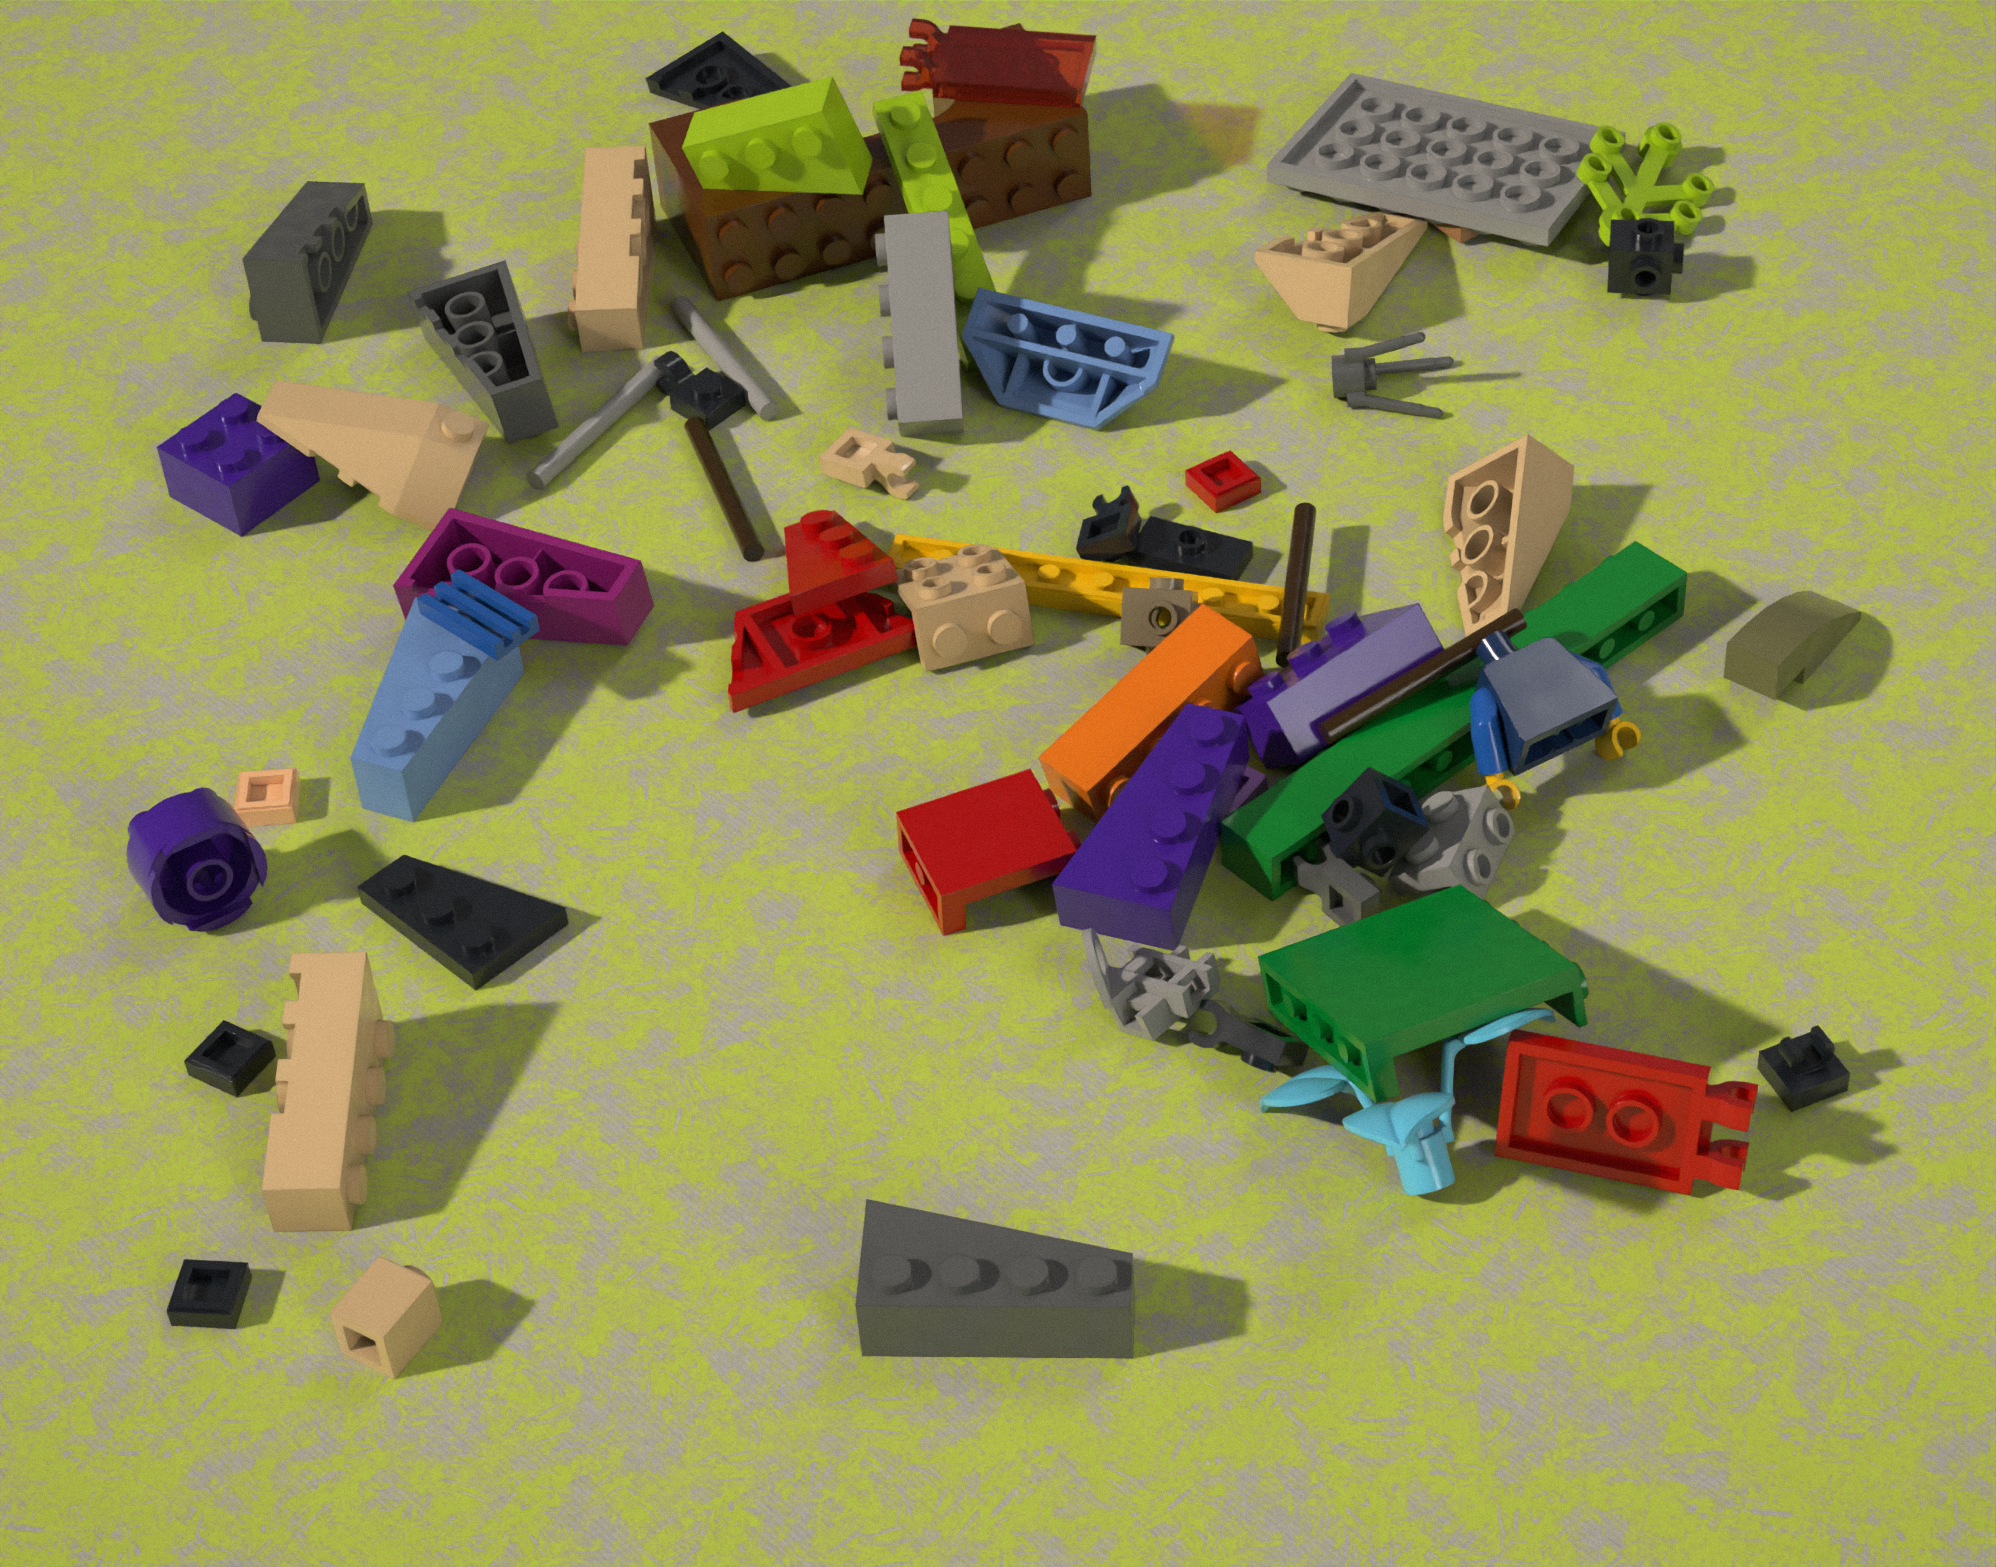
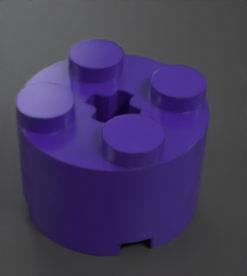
[126,787,268,932]

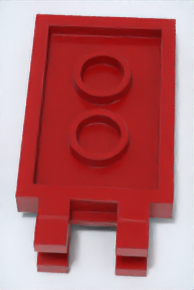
[1494,1029,1758,1195]

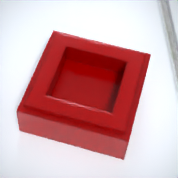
[1185,450,1261,513]

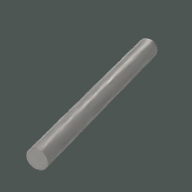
[671,296,779,421]
[527,356,666,490]

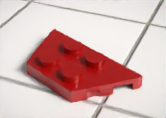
[728,592,917,713]

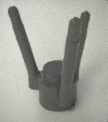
[1332,332,1454,419]

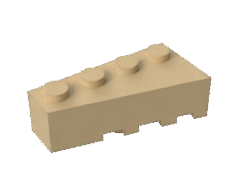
[568,145,657,352]

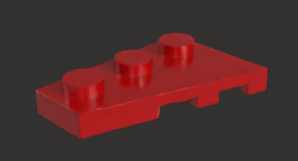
[784,510,898,617]

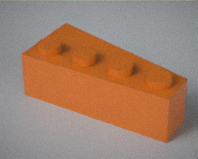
[1038,603,1264,824]

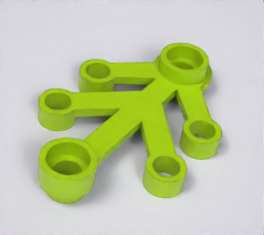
[1576,122,1715,247]

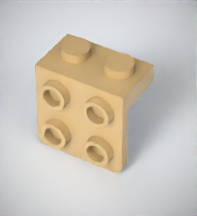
[892,544,1035,672]

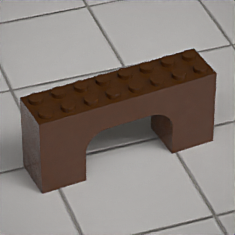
[649,23,1092,302]

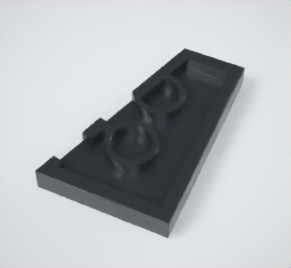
[357,855,569,991]

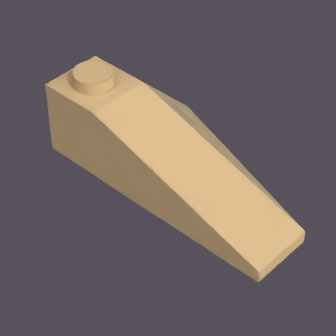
[256,380,490,531]
[1443,434,1575,636]

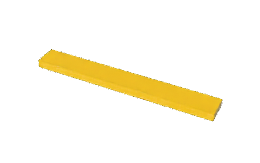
[887,534,1330,644]

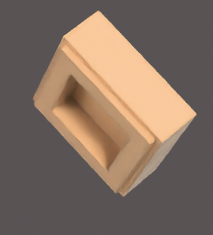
[234,768,301,827]

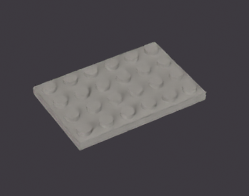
[1267,73,1626,247]

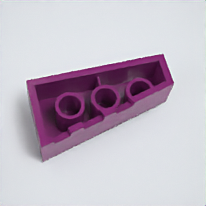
[393,508,654,646]

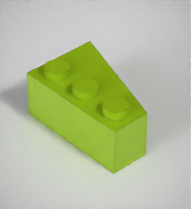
[682,76,873,195]

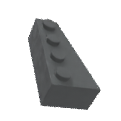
[242,181,373,344]

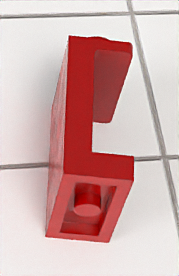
[896,769,1082,936]

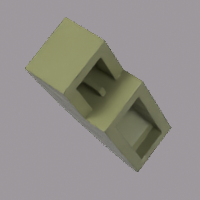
[1723,591,1861,700]

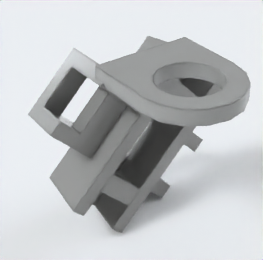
[1082,928,1220,1041]

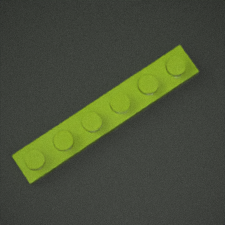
[872,91,996,373]

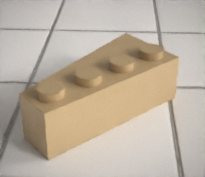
[262,951,395,1232]

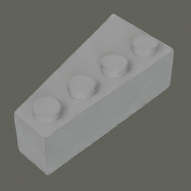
[875,211,964,436]

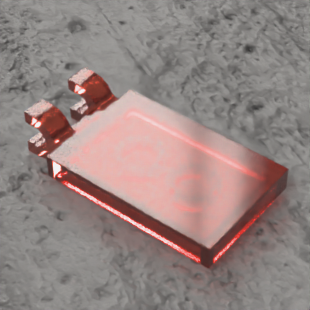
[899,18,1097,108]

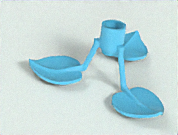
[1259,1008,1556,1195]

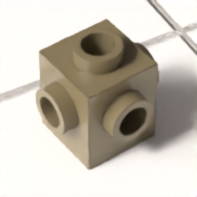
[1120,577,1207,656]

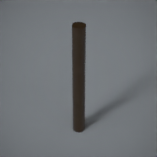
[684,417,764,562]
[1276,502,1317,668]
[1318,608,1527,745]

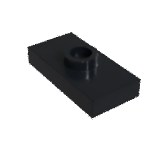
[1128,516,1253,581]

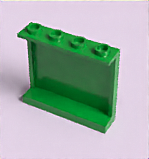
[1258,884,1589,1103]

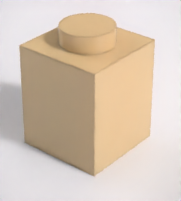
[329,1256,443,1379]

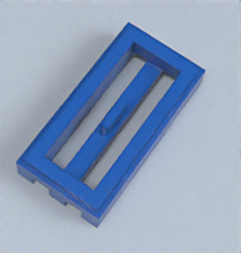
[417,569,540,661]

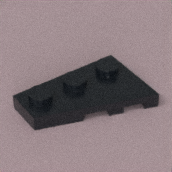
[645,31,792,109]

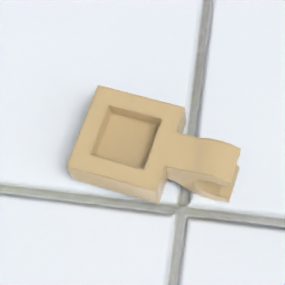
[819,428,919,499]

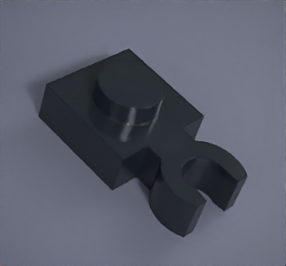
[1076,485,1142,562]

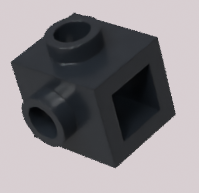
[1607,218,1684,296]
[1321,767,1430,878]

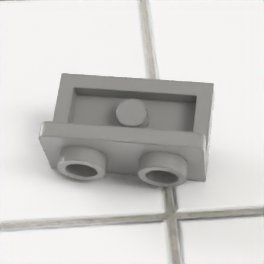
[1388,785,1515,900]

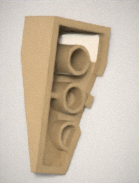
[1254,211,1428,333]

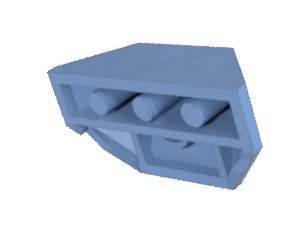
[961,288,1175,431]

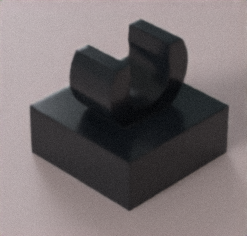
[1757,1025,1850,1112]

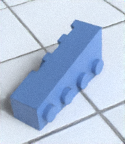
[350,597,524,822]

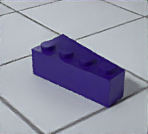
[1052,703,1250,951]

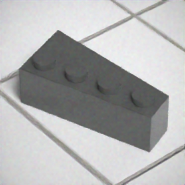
[407,260,559,444]
[855,1199,1135,1359]

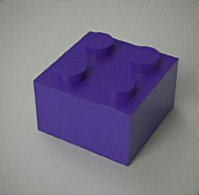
[157,393,320,537]

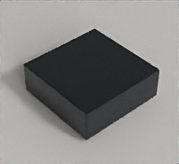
[184,1020,276,1098]
[166,1259,252,1329]

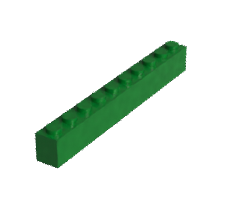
[1221,541,1687,902]

